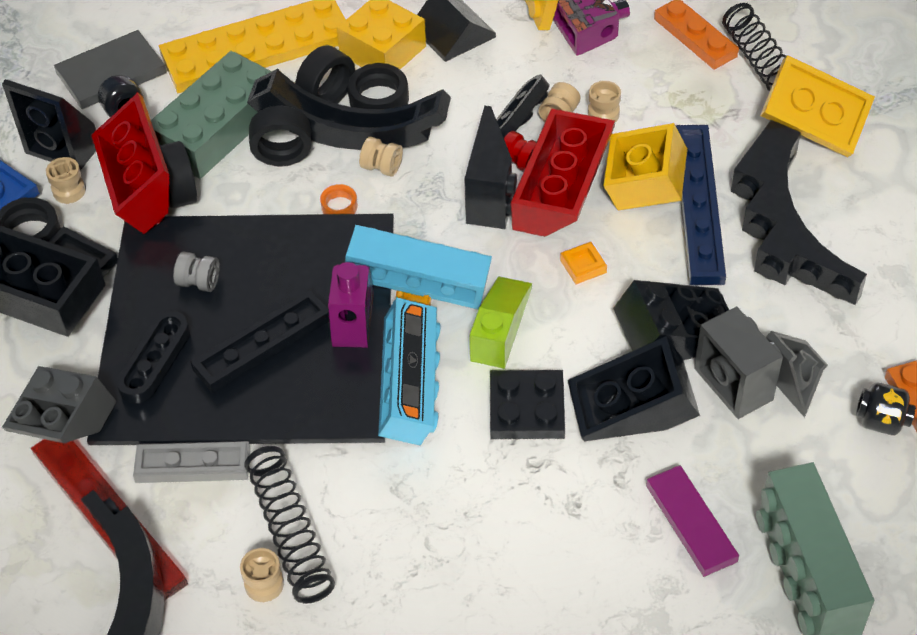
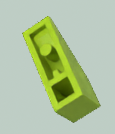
[469,276,532,369]

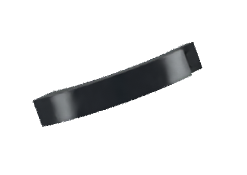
[247,68,451,150]
[81,489,164,635]

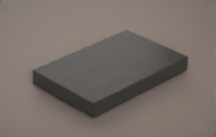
[54,30,167,109]

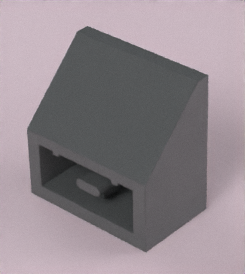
[2,366,117,443]

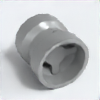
[174,251,220,292]

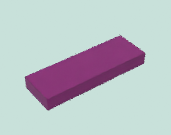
[646,465,739,577]

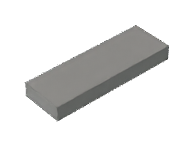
[133,441,250,483]

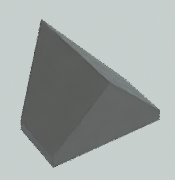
[766,331,828,418]

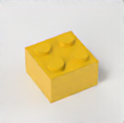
[337,0,426,69]
[603,123,687,211]

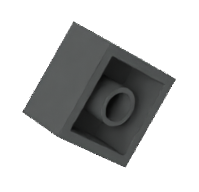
[694,306,783,419]

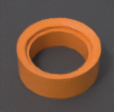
[320,184,358,214]

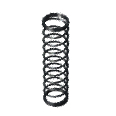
[722,3,787,91]
[245,446,335,604]

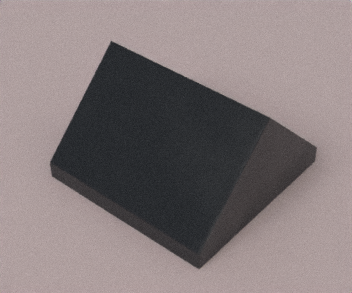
[417,0,496,62]

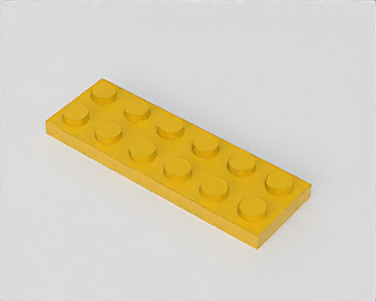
[158,0,346,93]

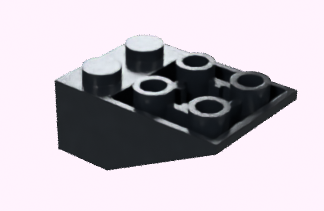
[613,280,729,360]

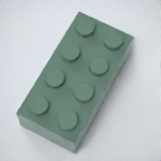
[151,51,272,179]
[756,462,875,635]

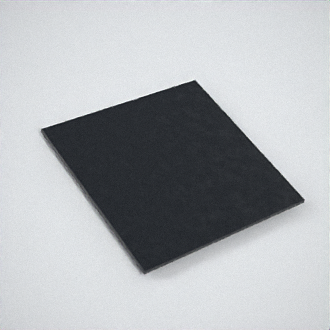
[87,213,394,446]

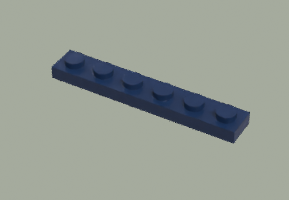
[676,125,726,285]

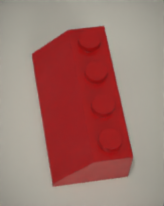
[92,93,169,234]
[511,108,615,237]

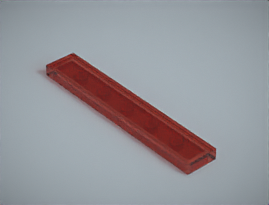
[31,439,188,601]

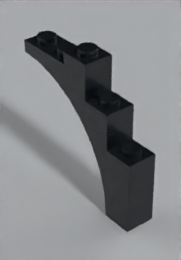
[731,120,867,305]

